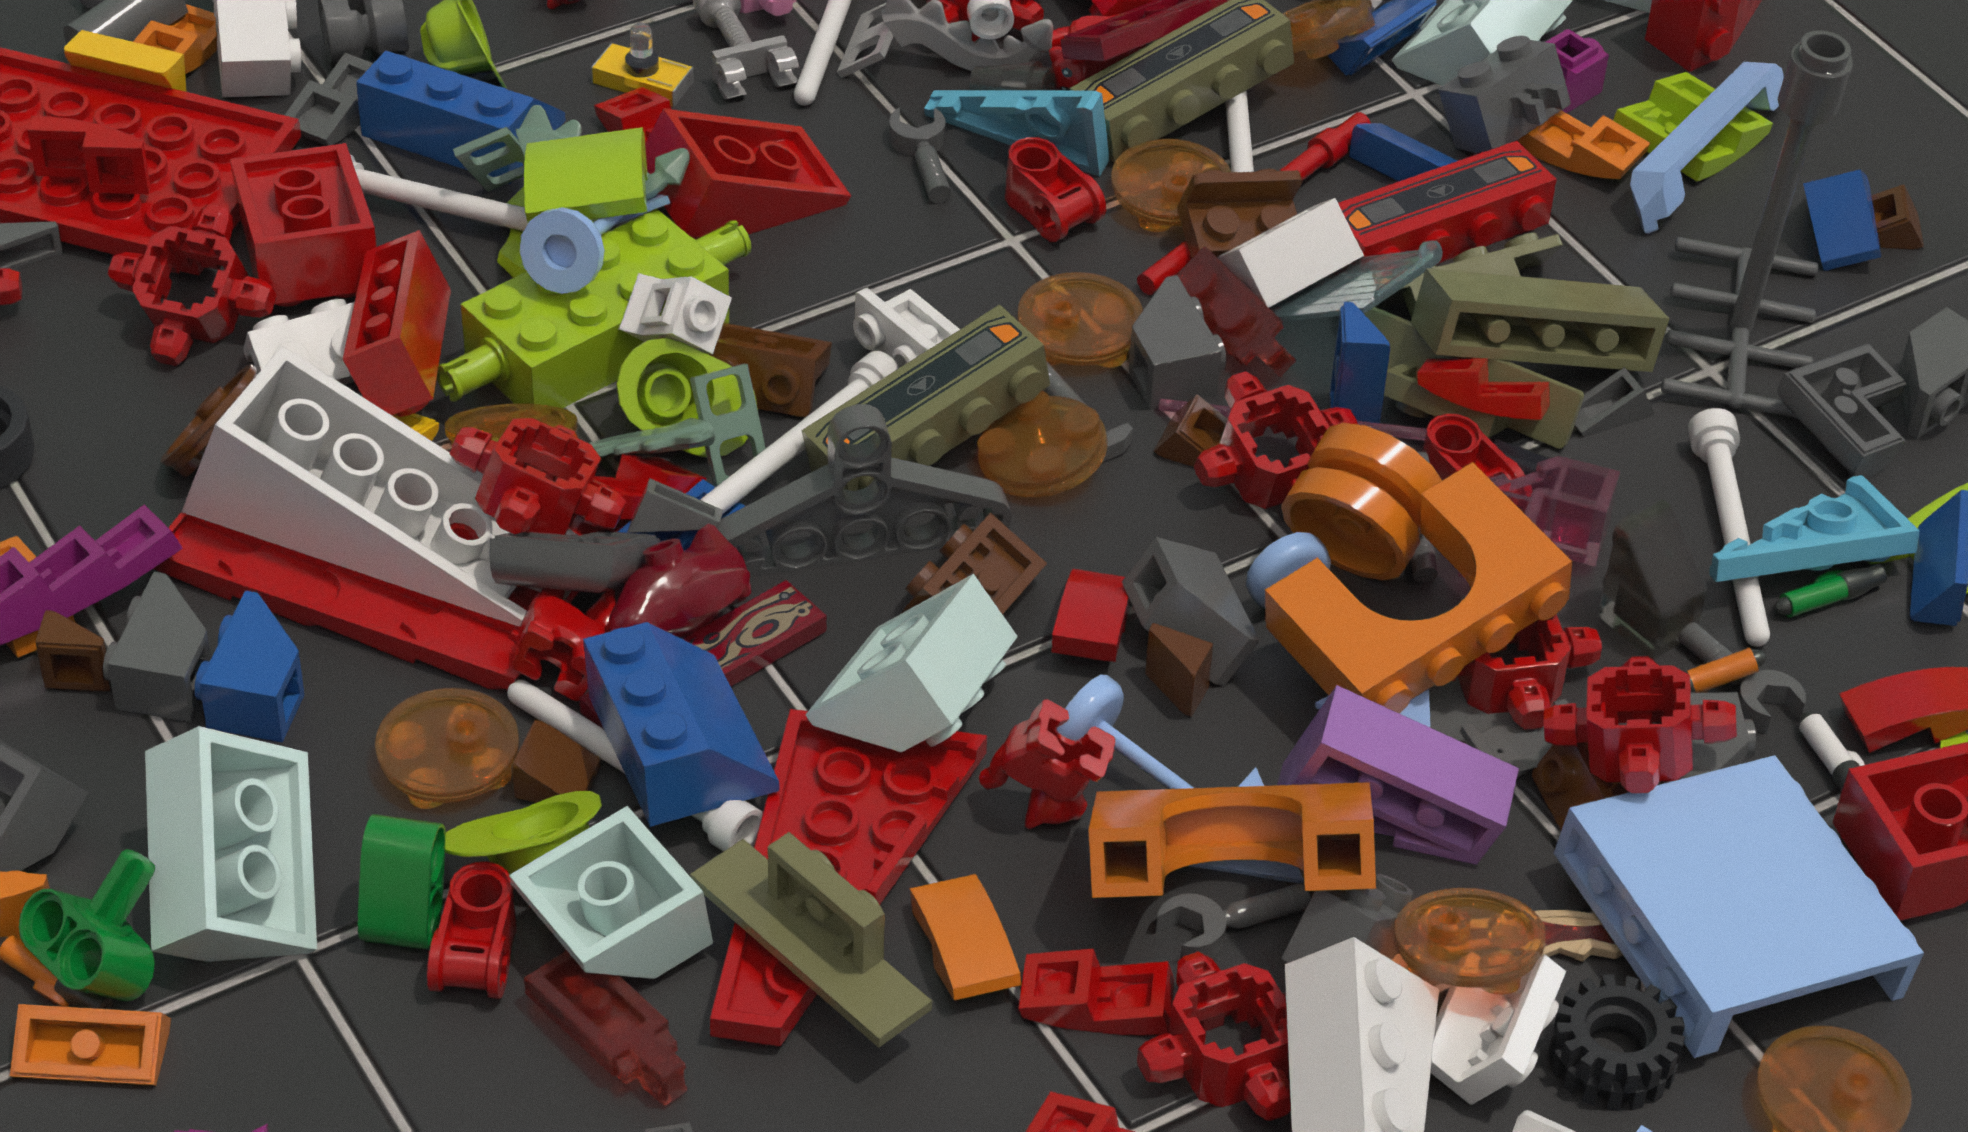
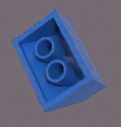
[356,51,566,184]
[583,622,780,827]

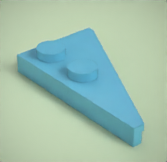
[924,90,1110,177]
[1709,475,1920,582]

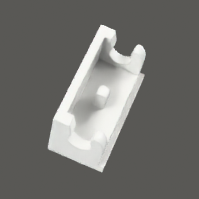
[1217,198,1364,310]

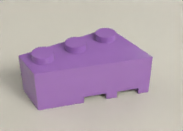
[1277,685,1519,865]

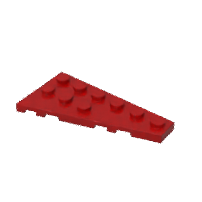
[710,709,987,1046]

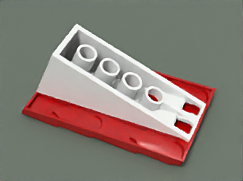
[153,346,631,690]

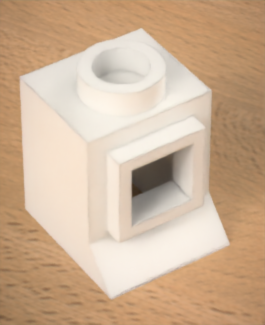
[619,273,732,354]

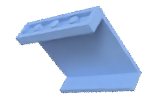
[1554,755,1924,1058]

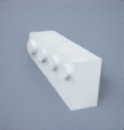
[212,0,301,97]
[1285,937,1439,1132]

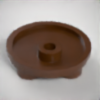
[160,364,257,478]

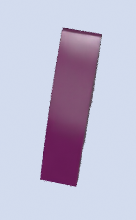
[0,504,183,645]

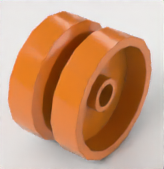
[1281,423,1442,580]

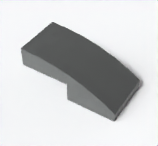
[284,53,373,146]

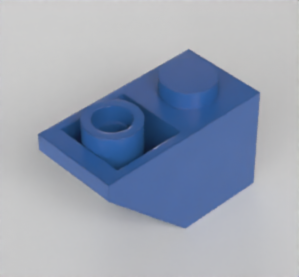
[195,590,305,743]

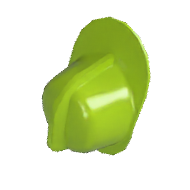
[420,0,507,89]
[616,338,758,458]
[445,791,602,875]

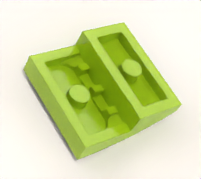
[1613,72,1773,181]
[524,127,648,223]

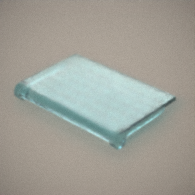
[1245,240,1443,325]

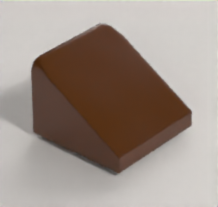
[1871,184,1924,249]
[1153,394,1228,467]
[35,610,111,692]
[1145,623,1213,717]
[512,720,601,803]

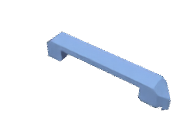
[1630,62,1784,234]

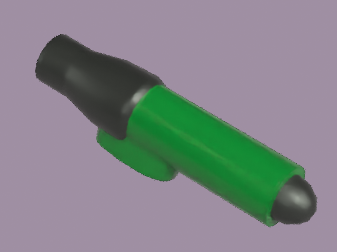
[1775,564,1887,618]

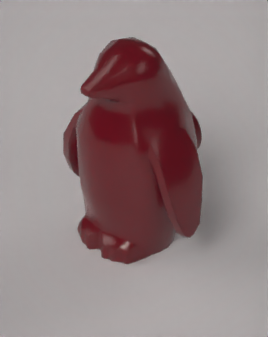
[608,523,752,638]

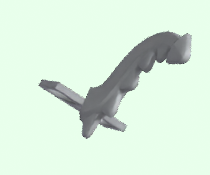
[837,0,1053,78]

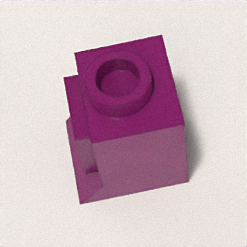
[1546,29,1609,113]

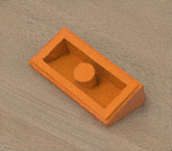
[10,1004,171,1086]

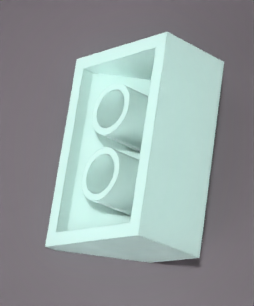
[1392,0,1573,86]
[806,574,1018,752]
[145,726,317,962]

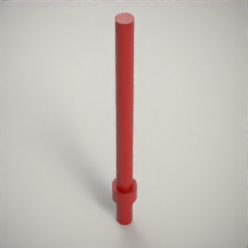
[1137,112,1371,295]

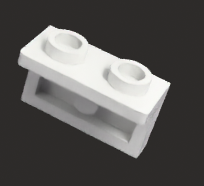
[853,288,960,367]
[243,299,355,385]
[1430,954,1566,1105]

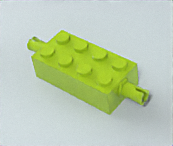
[437,209,752,421]

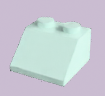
[509,806,713,979]

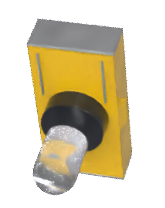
[591,22,694,107]

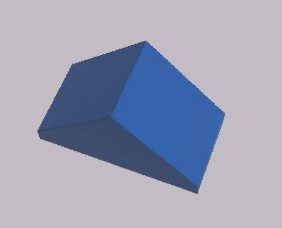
[1803,169,1881,271]

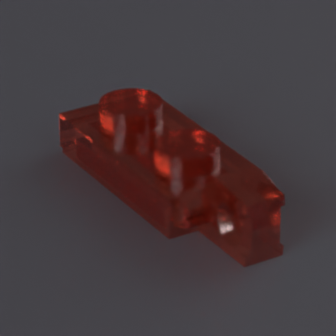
[1176,245,1297,377]
[524,950,688,1106]

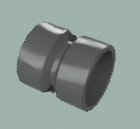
[317,0,409,64]

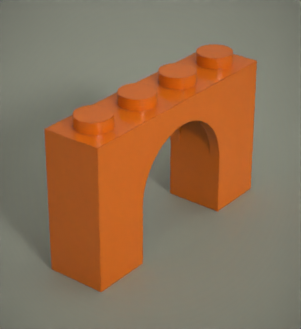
[1265,462,1572,713]
[1089,782,1376,898]

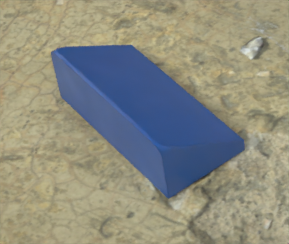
[1322,0,1437,76]
[1349,123,1457,181]
[1329,302,1390,430]
[1910,490,1968,626]

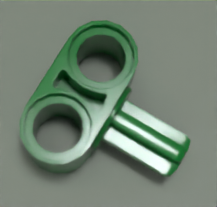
[358,814,446,950]
[19,849,155,1002]

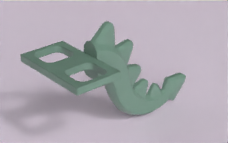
[453,105,690,200]
[589,364,766,487]

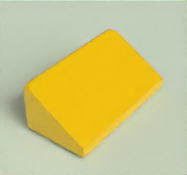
[64,30,187,92]

